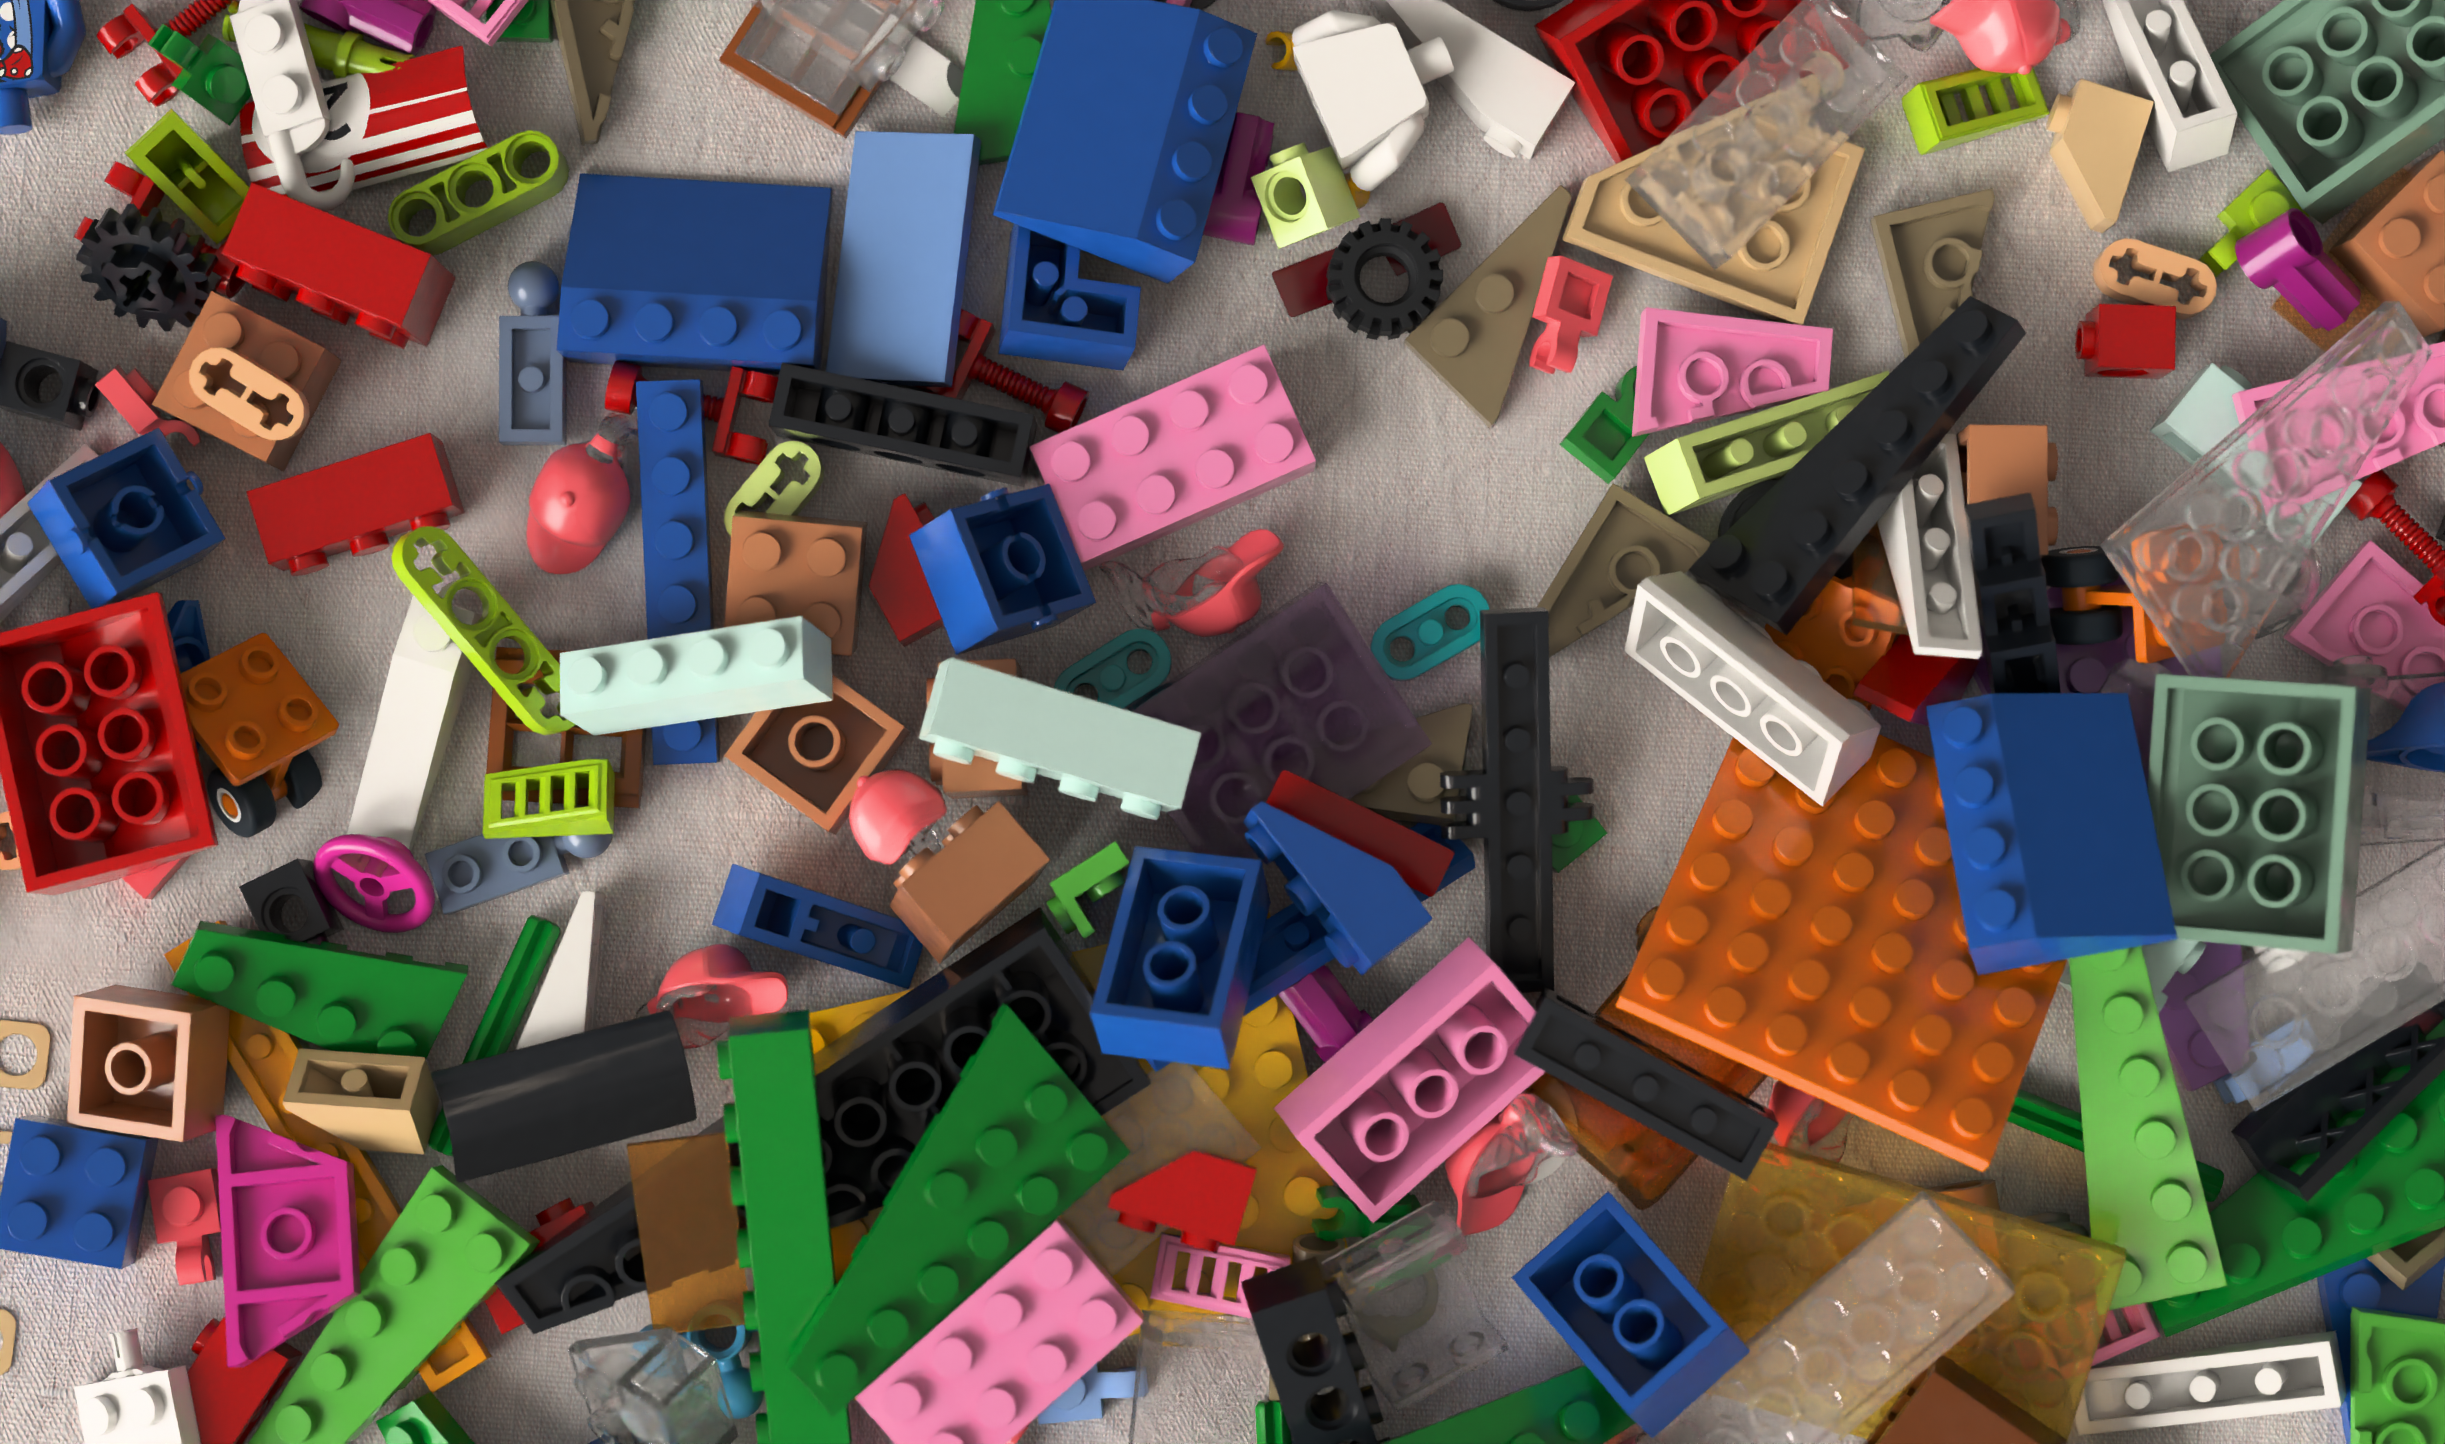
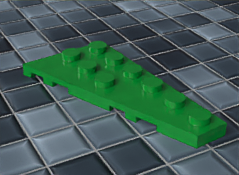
[786,1003,1131,1417]
[2150,1019,2445,1338]

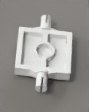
[74,1328,201,1444]

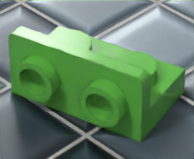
[1046,841,1130,939]

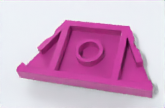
[215,1114,361,1368]

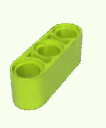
[388,130,569,256]

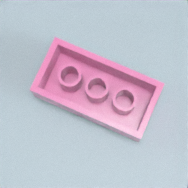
[1029,344,1316,571]
[1274,937,1545,1223]
[856,1217,1145,1444]

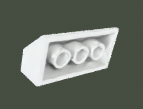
[1624,571,1881,806]

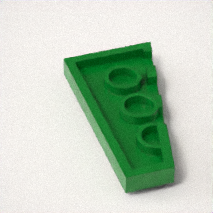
[171,921,468,1059]

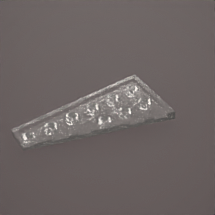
[2099,301,2433,678]

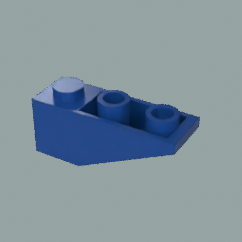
[1243,801,1433,976]

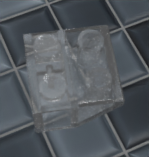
[567,1328,738,1444]

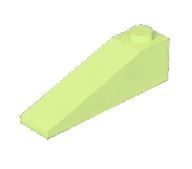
[1644,371,1889,516]

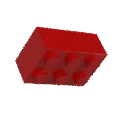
[221,183,456,350]

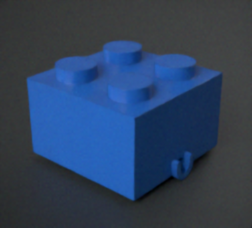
[27,428,226,609]
[909,484,1096,655]
[0,1114,159,1269]

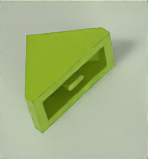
[124,108,250,245]

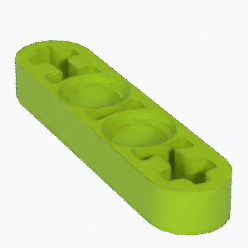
[392,526,576,735]

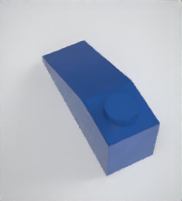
[712,864,923,989]

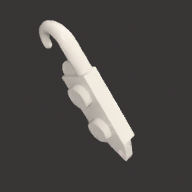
[229,0,355,211]

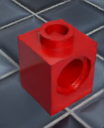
[2075,304,2176,379]

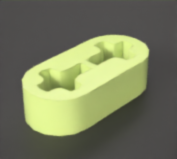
[724,441,824,536]

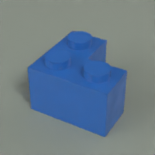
[998,224,1141,371]

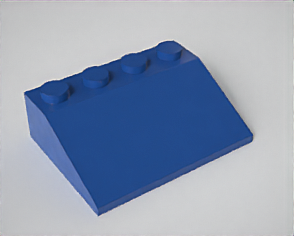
[993,0,1258,284]
[557,173,833,374]
[1926,693,2178,975]

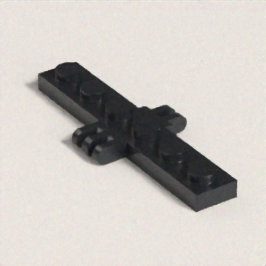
[1440,607,1594,993]

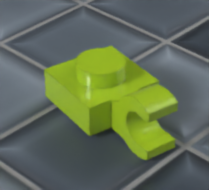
[2198,169,2310,277]

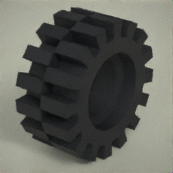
[1326,218,1443,340]

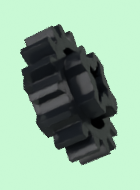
[76,204,222,331]

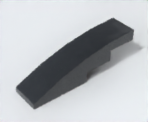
[1965,492,2061,694]

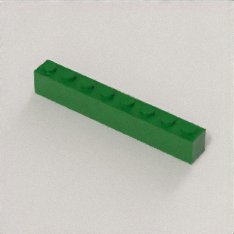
[717,1010,852,1444]

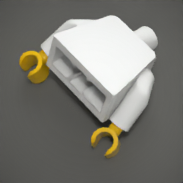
[1265,10,1454,210]

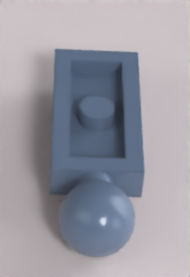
[499,261,567,446]
[425,834,613,915]

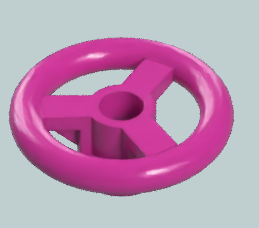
[313,834,435,933]

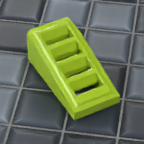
[1902,67,2050,155]
[483,759,615,839]

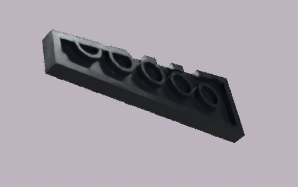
[1689,296,2026,636]

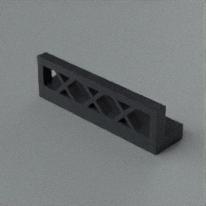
[2231,959,2445,1202]
[1514,987,1779,1181]

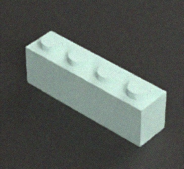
[560,616,833,736]
[919,657,1201,819]

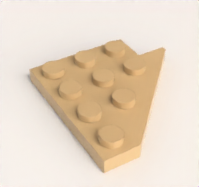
[1562,73,1865,325]

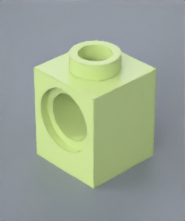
[1250,142,1360,249]

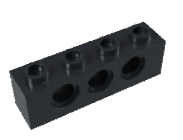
[768,363,1037,487]
[1240,1256,1390,1444]

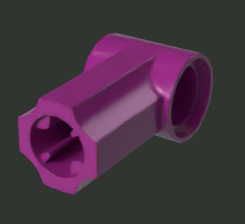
[299,0,437,56]
[1203,112,1275,246]
[2235,208,2361,331]
[1278,965,1373,1063]

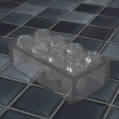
[1625,0,1908,270]

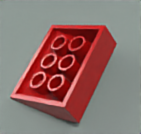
[1534,0,1852,164]
[0,592,219,896]

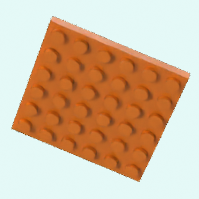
[1615,734,2067,1172]

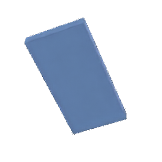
[826,131,981,388]

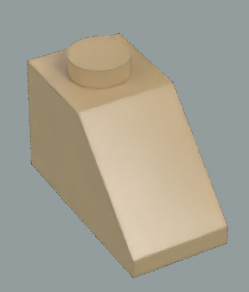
[2046,79,2154,234]
[283,1049,439,1155]

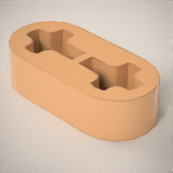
[2093,238,2217,320]
[189,348,310,440]

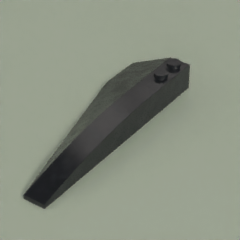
[496,907,1151,1334]

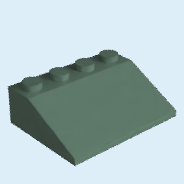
[2210,0,2445,225]
[2147,674,2372,954]

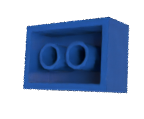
[1090,846,1271,1069]
[1511,1191,1750,1439]

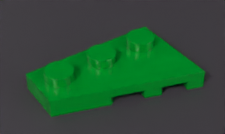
[954,0,1051,166]

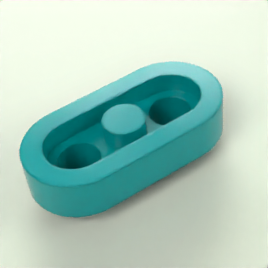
[1370,584,1490,681]
[1054,629,1172,709]

